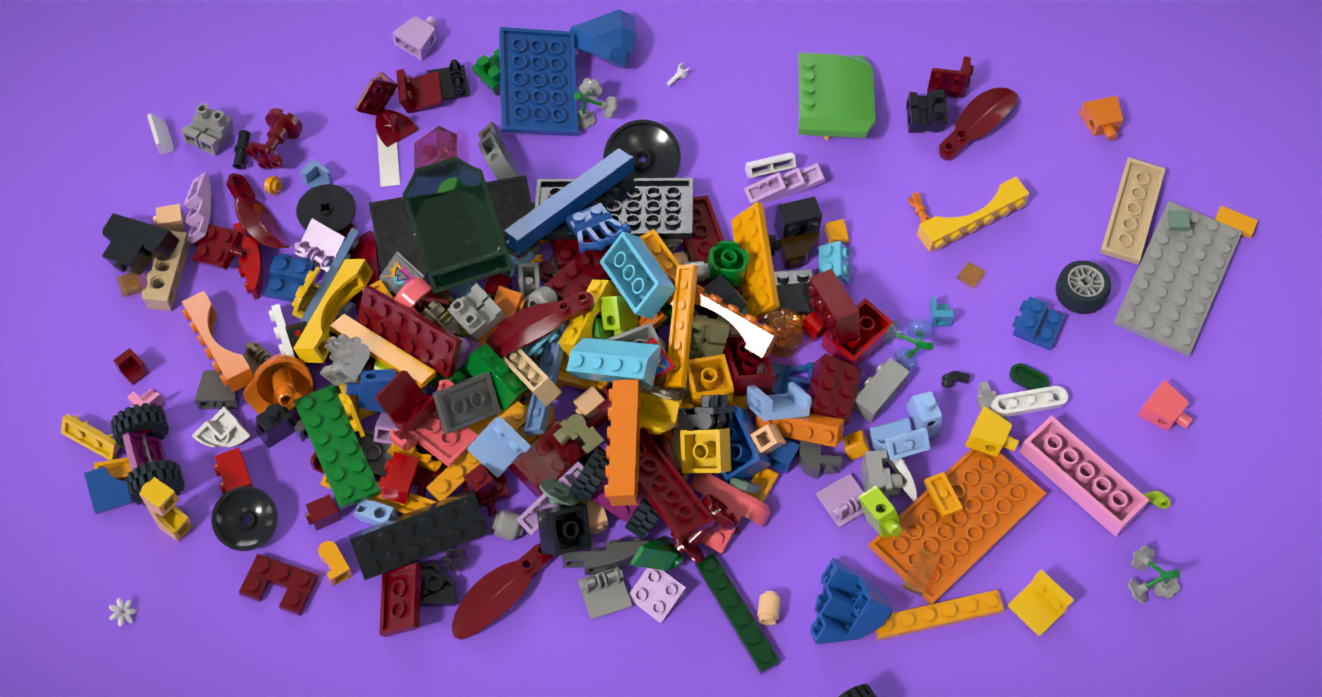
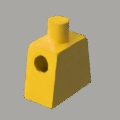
[965,406,1019,456]

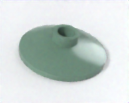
[539,480,580,506]

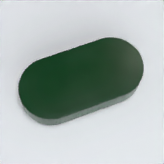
[1009,363,1049,390]

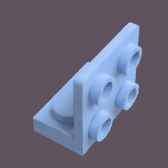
[467,417,531,477]

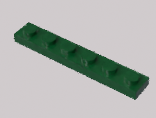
[694,552,780,674]

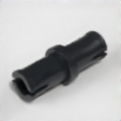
[232,130,251,170]

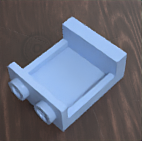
[746,382,812,421]
[870,418,931,461]

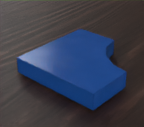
[84,466,133,514]

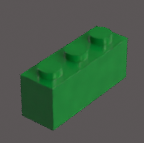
[463,343,529,411]

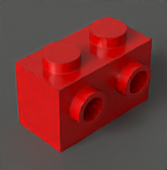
[213,447,253,494]
[379,452,419,504]

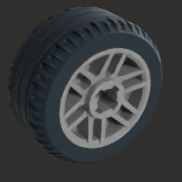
[1055,260,1111,314]

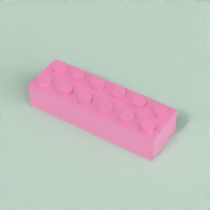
[1019,415,1149,537]

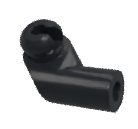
[941,371,970,388]

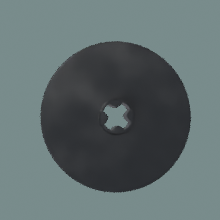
[296,184,356,233]

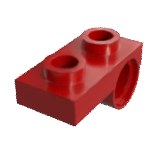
[801,311,827,342]

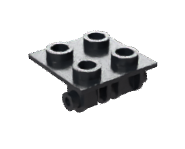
[427,59,470,100]

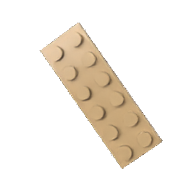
[1100,157,1166,265]

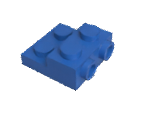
[264,253,315,302]
[1012,296,1066,351]

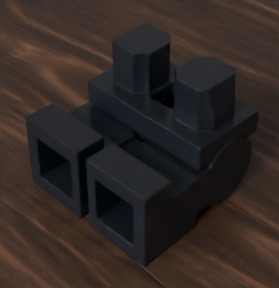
[906,89,948,133]
[678,394,734,431]

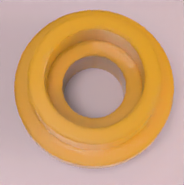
[264,176,282,195]

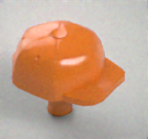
[243,354,313,414]

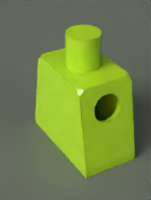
[600,296,638,336]
[858,486,902,538]

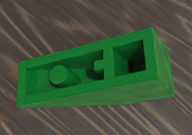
[630,535,685,571]

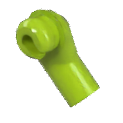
[1142,491,1171,509]

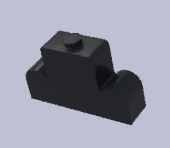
[102,213,180,275]

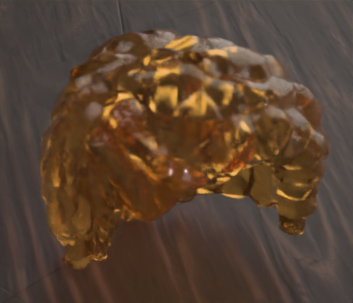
[763,309,804,358]

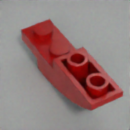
[233,222,264,300]

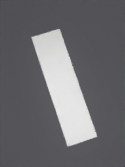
[377,125,400,187]

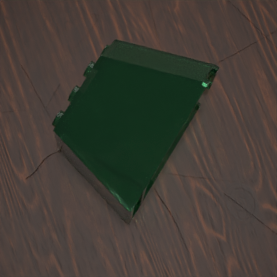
[402,156,513,294]

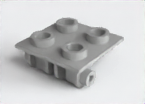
[577,567,632,620]

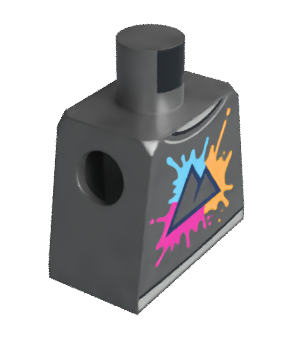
[379,252,428,296]

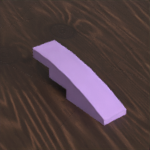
[744,163,826,205]
[184,172,211,244]
[516,462,584,535]

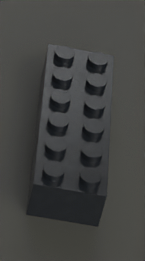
[348,489,489,580]

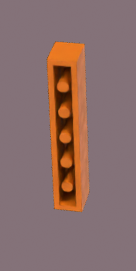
[605,379,641,506]

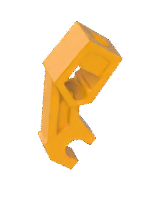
[387,442,442,471]

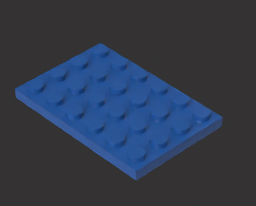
[499,27,578,136]

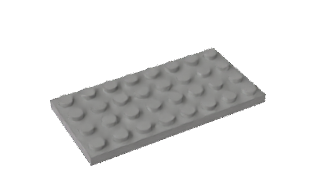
[1113,201,1242,357]

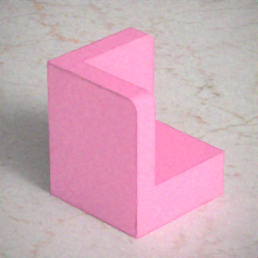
[127,389,164,407]

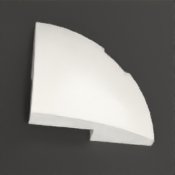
[192,407,251,448]
[887,458,917,501]

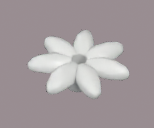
[109,598,137,627]

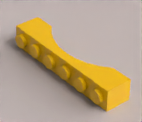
[917,177,1030,252]
[293,259,374,363]

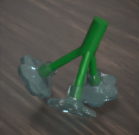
[885,318,934,370]

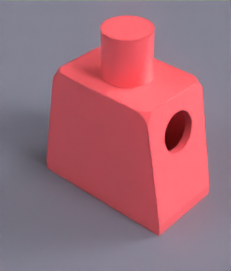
[1138,380,1193,430]

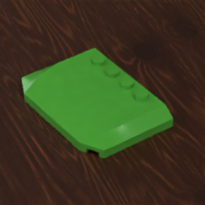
[798,52,876,138]

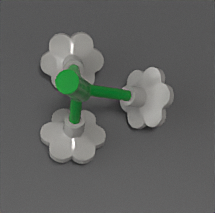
[574,78,617,129]
[1128,545,1180,604]

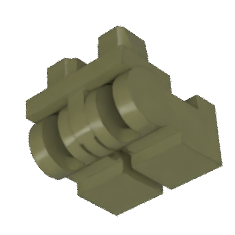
[689,312,730,358]
[553,414,604,454]

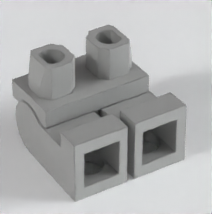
[181,103,233,156]
[448,283,507,339]
[320,334,370,386]
[860,450,903,499]

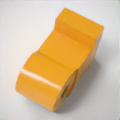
[318,541,352,587]

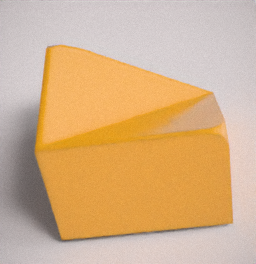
[824,219,849,244]
[843,430,870,460]

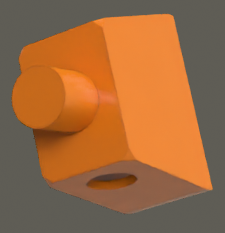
[1079,96,1123,141]

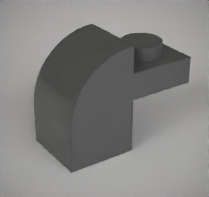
[798,440,842,479]

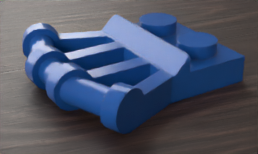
[566,203,632,253]
[766,362,815,395]

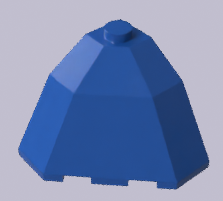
[569,9,636,68]
[810,558,893,644]

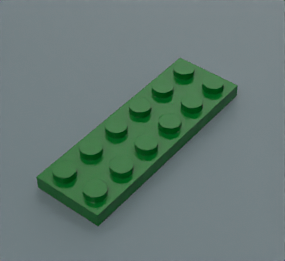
[294,385,381,510]

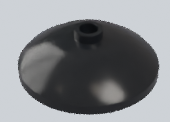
[211,486,278,551]

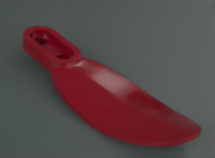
[939,87,1018,160]
[226,173,291,248]
[349,230,380,310]
[485,291,595,358]
[452,543,553,640]

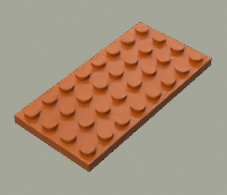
[868,449,1047,605]

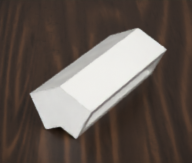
[745,152,796,179]

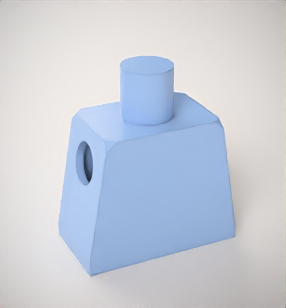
[906,392,942,438]

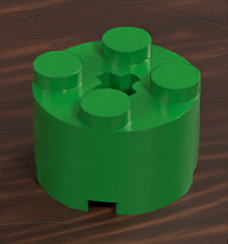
[707,241,749,287]

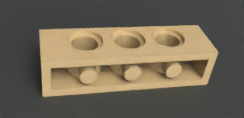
[142,231,191,311]
[501,349,562,407]

